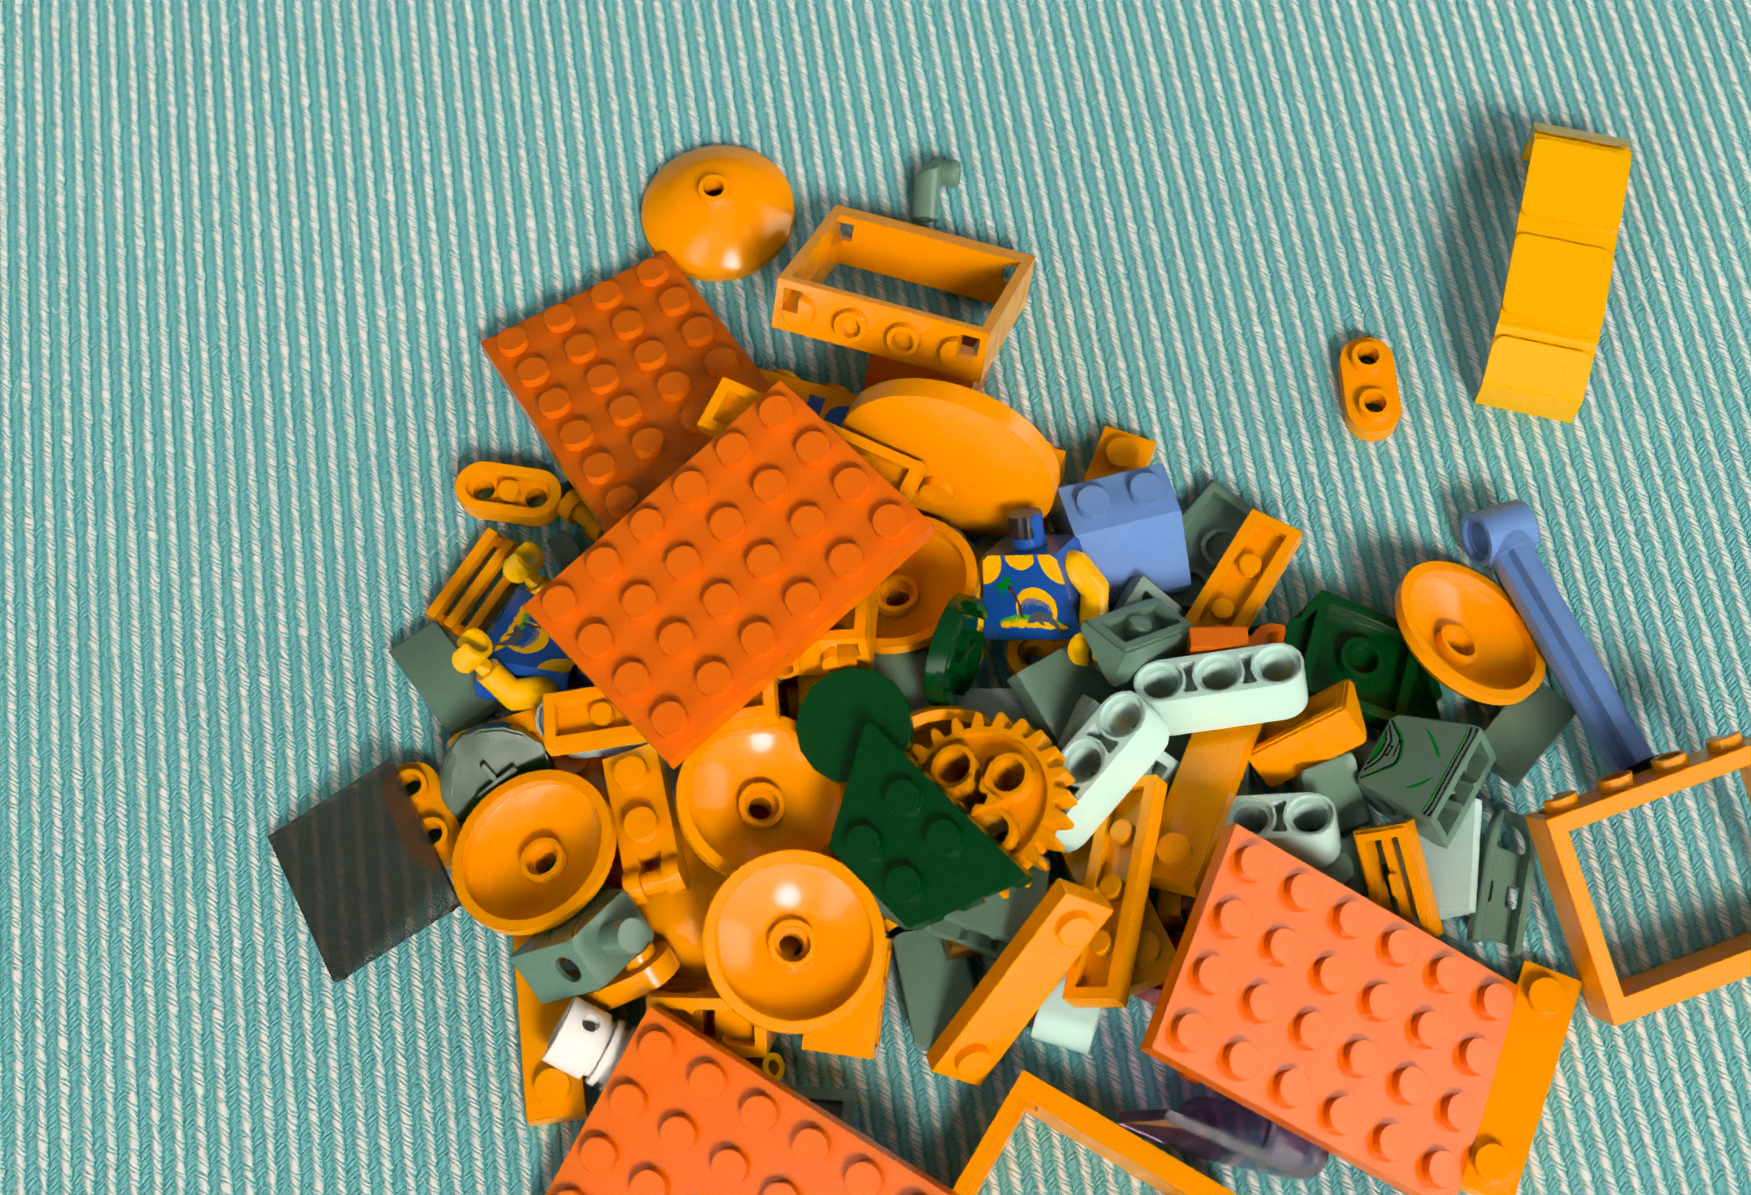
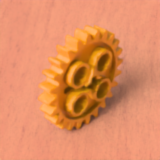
[912,712,1077,904]

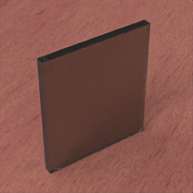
[267,759,462,982]

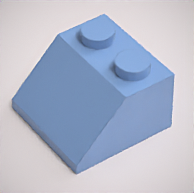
[1050,463,1191,609]

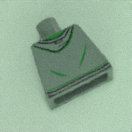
[1345,715,1497,849]
[509,888,654,1004]

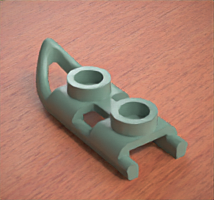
[1467,808,1537,957]

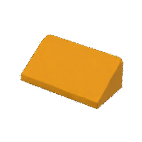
[1249,679,1367,787]

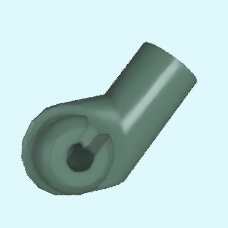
[911,156,961,223]

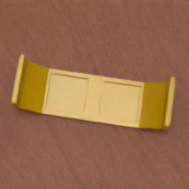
[1474,121,1632,424]

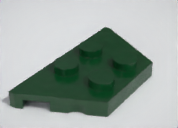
[1283,590,1443,731]
[828,721,1035,931]

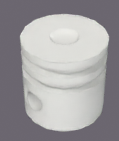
[541,996,637,1091]

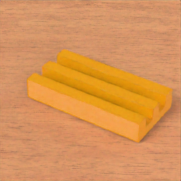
[425,527,519,638]
[1352,819,1444,938]

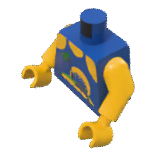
[976,507,1109,667]
[452,541,595,711]

